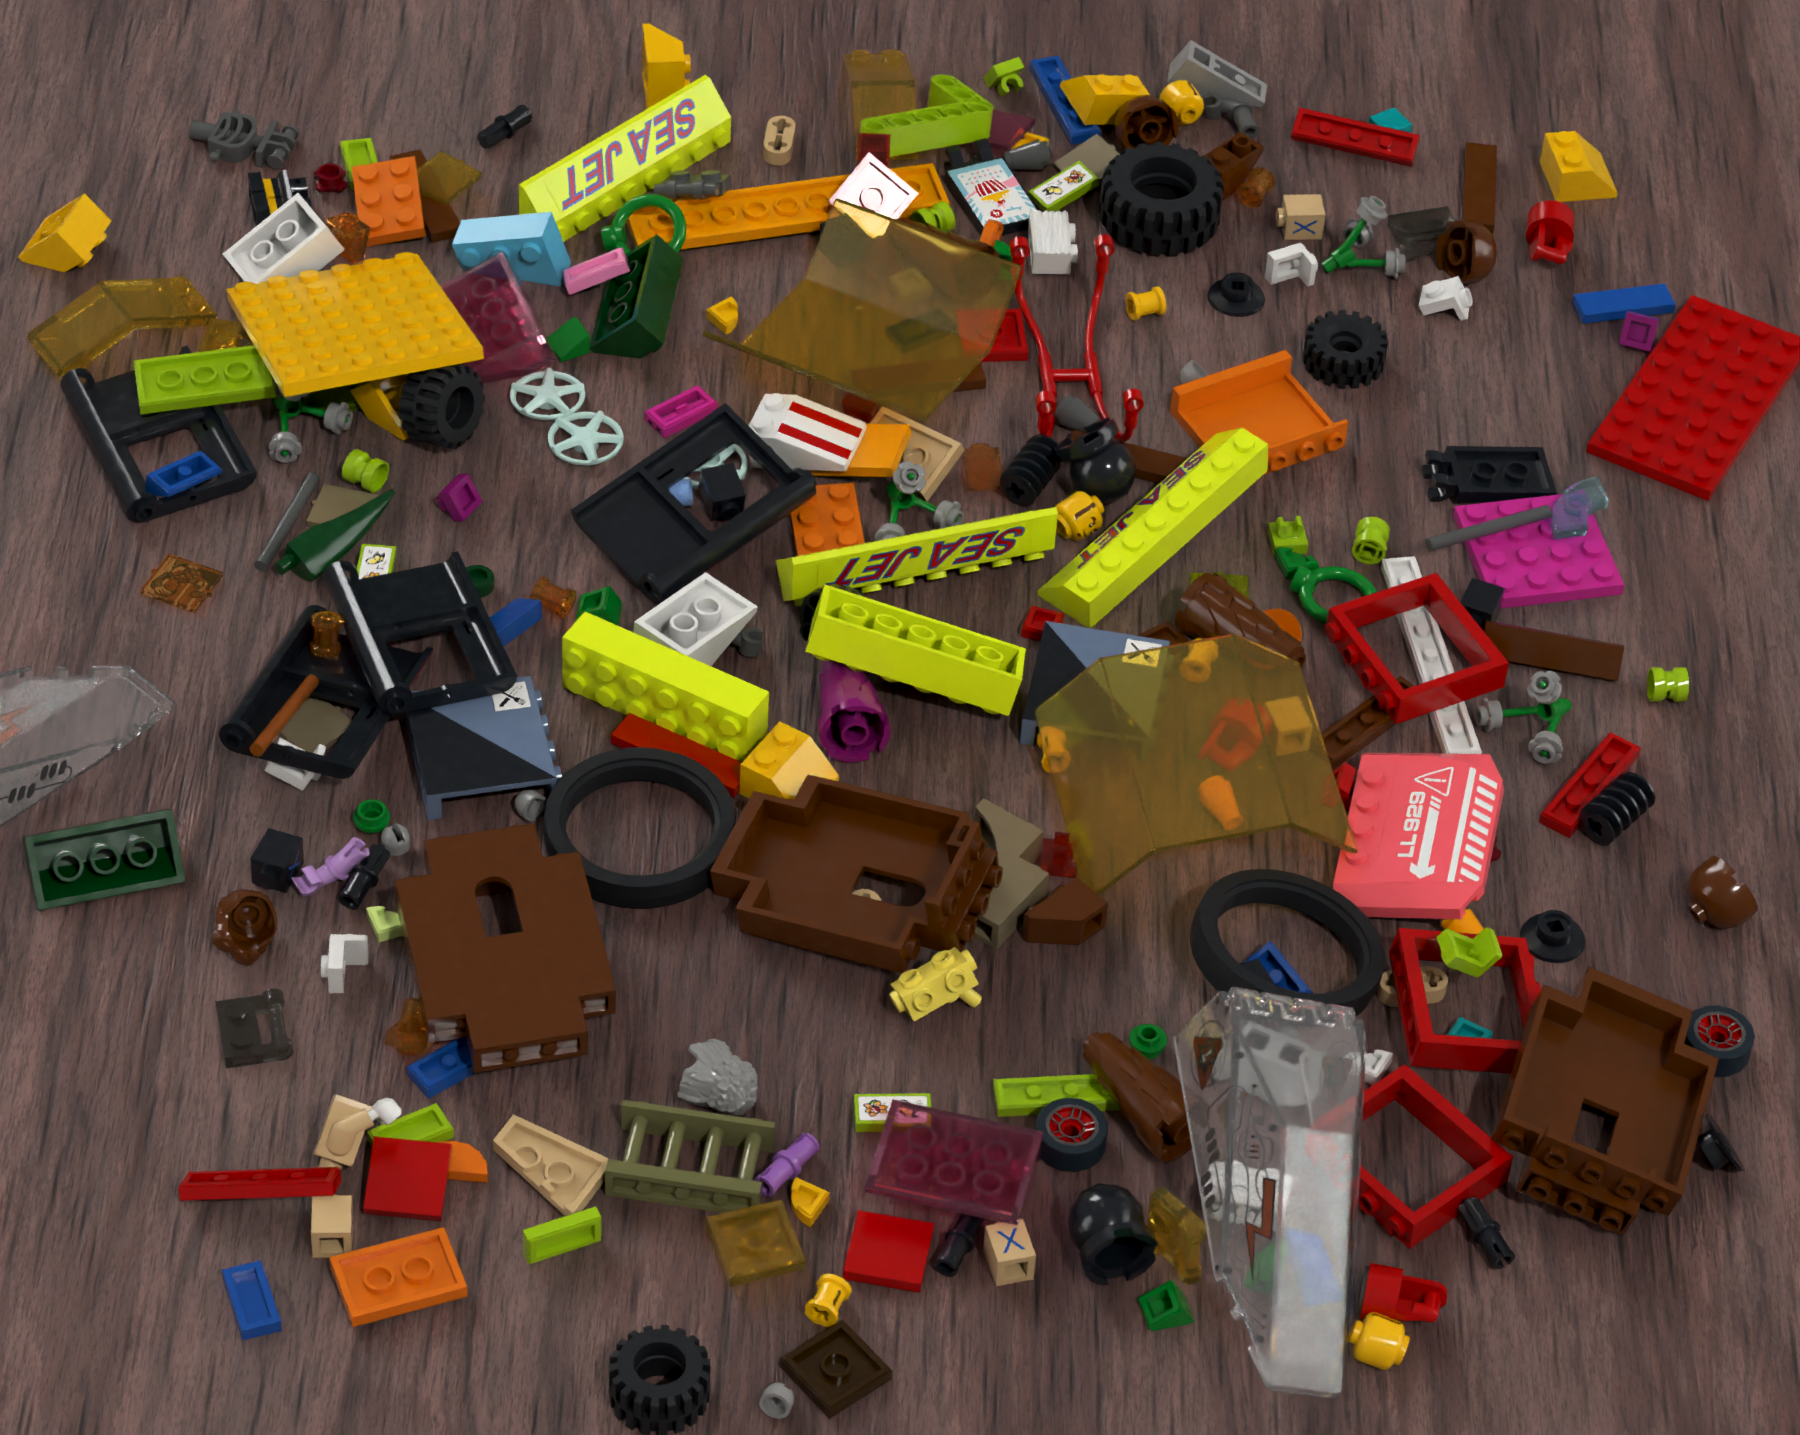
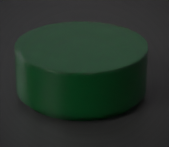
[466,565,494,598]

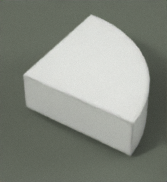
[1342,1050,1393,1085]

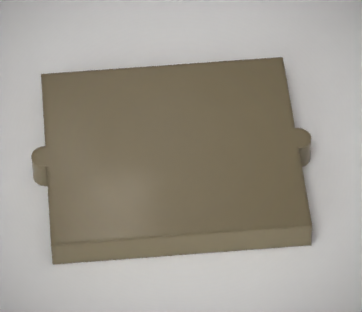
[1053,134,1120,195]
[306,484,380,537]
[278,697,352,753]

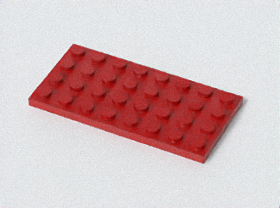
[1586,295,1800,501]

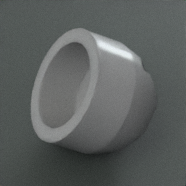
[1179,360,1207,384]
[515,790,547,821]
[381,823,410,856]
[759,1382,794,1419]

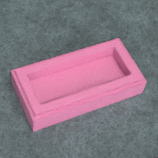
[562,247,630,295]

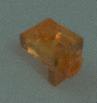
[325,212,371,264]
[962,443,1002,491]
[385,997,435,1056]

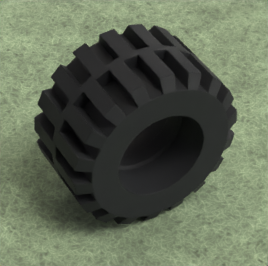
[399,364,485,449]
[609,1325,711,1435]

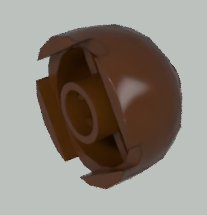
[1114,95,1179,150]
[1436,220,1497,285]
[1687,855,1758,929]

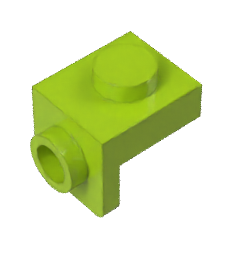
[1437,927,1502,978]

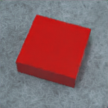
[1021,605,1065,641]

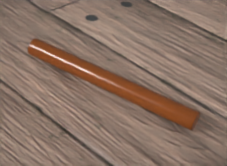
[250,674,319,757]

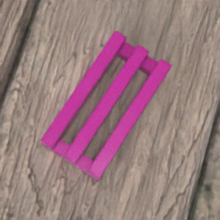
[644,385,718,438]

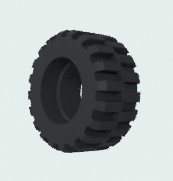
[1099,142,1224,257]

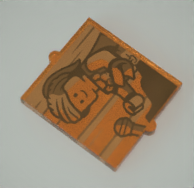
[140,553,223,613]

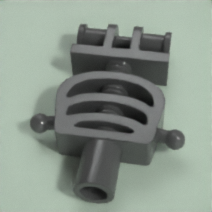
[189,110,299,169]

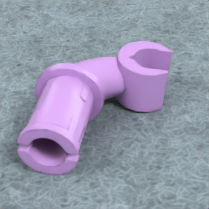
[292,837,370,897]

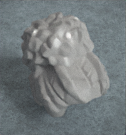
[678,1039,758,1116]

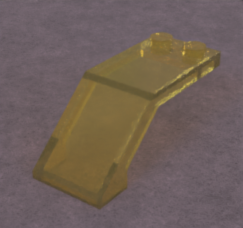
[843,49,920,160]
[27,276,218,376]

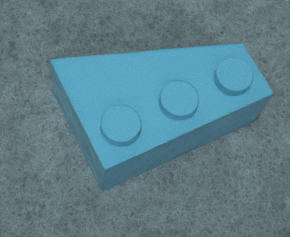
[452,212,571,287]

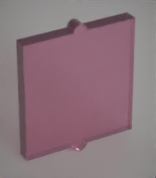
[970,110,1035,151]

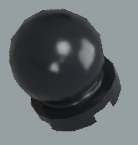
[1054,417,1137,504]
[1068,1183,1158,1285]

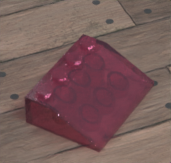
[440,251,557,383]
[865,1099,1043,1226]

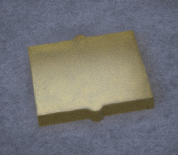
[418,151,482,205]

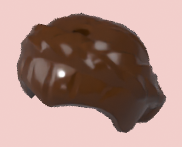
[212,889,278,966]

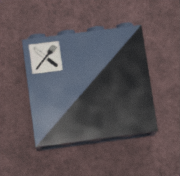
[1020,621,1174,765]
[404,676,562,820]

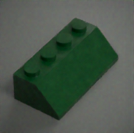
[590,234,684,359]
[22,808,186,910]

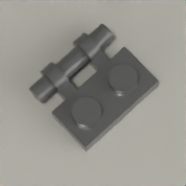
[654,170,732,200]

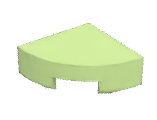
[366,906,403,943]

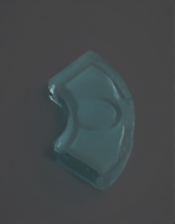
[1551,476,1609,539]

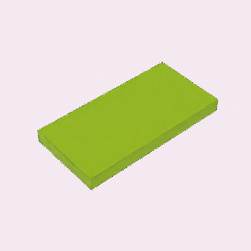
[133,345,276,415]

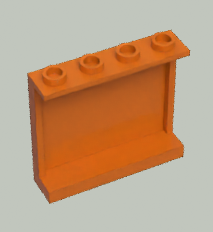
[1170,349,1349,474]

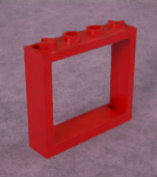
[1325,573,1509,724]
[1389,928,1541,1074]
[1302,1064,1513,1249]

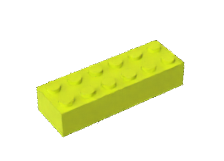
[805,584,1026,716]
[562,612,769,762]

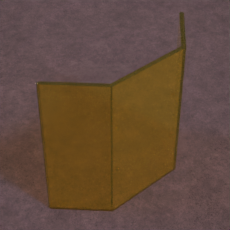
[703,198,1022,422]
[1035,633,1357,895]

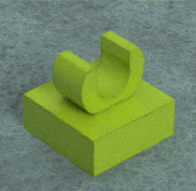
[983,57,1024,97]
[1267,516,1308,555]

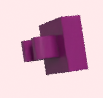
[1619,311,1660,352]
[435,473,483,522]

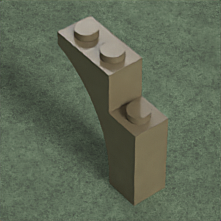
[974,798,1049,950]

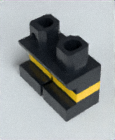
[248,170,312,226]

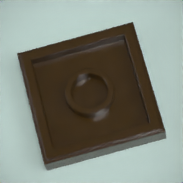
[779,1319,893,1419]

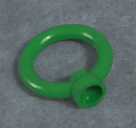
[601,194,686,254]
[1290,565,1377,625]

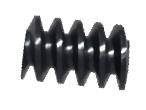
[1000,434,1061,507]
[1579,772,1656,846]

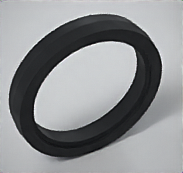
[543,747,736,909]
[1190,869,1385,1029]

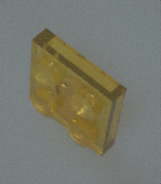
[707,1200,806,1287]

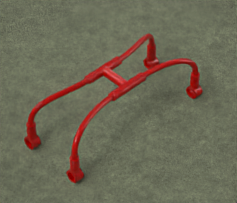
[1009,234,1144,442]

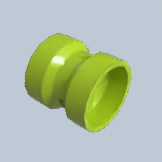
[912,201,956,232]
[342,449,389,493]
[1352,517,1390,565]
[1647,667,1689,702]

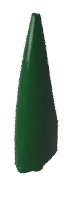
[274,488,395,582]

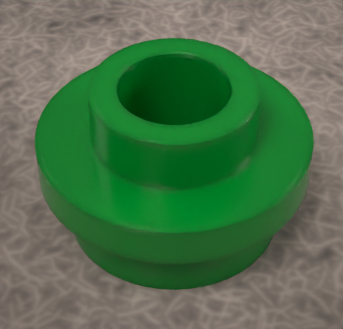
[353,799,390,833]
[1129,1024,1167,1059]

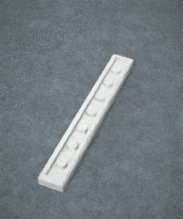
[1381,556,1482,754]

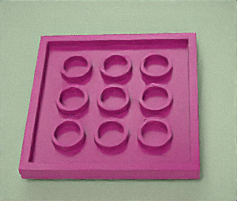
[1453,492,1624,609]

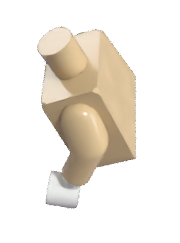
[313,1094,402,1170]

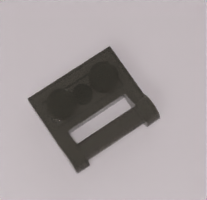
[1387,206,1456,262]
[215,989,294,1068]

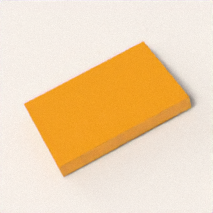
[808,424,912,477]

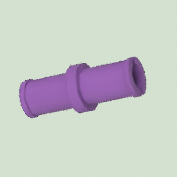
[754,1133,820,1197]

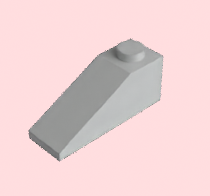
[1167,40,1267,107]

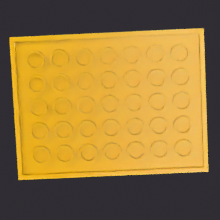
[226,252,484,397]

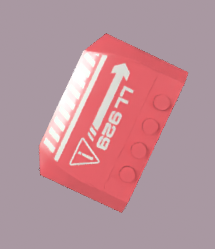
[1333,752,1504,919]

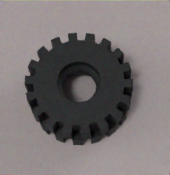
[1303,310,1388,389]

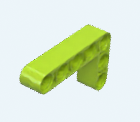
[857,74,993,158]

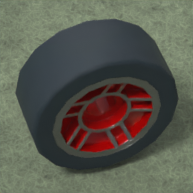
[1684,1005,1755,1077]
[1034,1098,1108,1172]

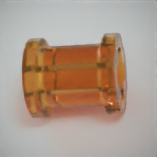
[1237,167,1276,208]
[530,576,576,619]
[309,611,343,657]

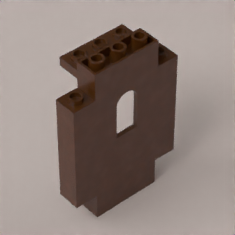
[710,774,1003,973]
[395,824,616,1073]
[1491,967,1719,1236]

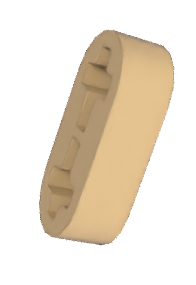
[763,116,795,166]
[1377,966,1448,1007]

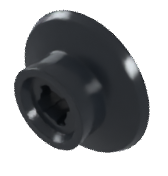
[1207,272,1265,317]
[1520,910,1586,963]
[1697,1112,1745,1171]

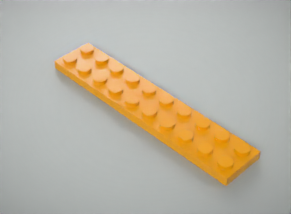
[626,163,950,250]

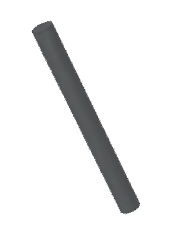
[254,472,320,572]
[1425,505,1552,551]

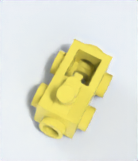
[889,947,982,1022]

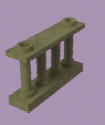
[605,1100,775,1218]

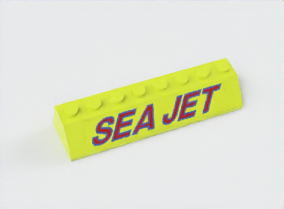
[519,75,731,242]
[1038,428,1268,628]
[776,507,1058,606]

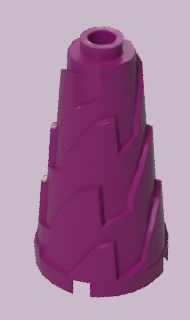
[817,660,891,763]

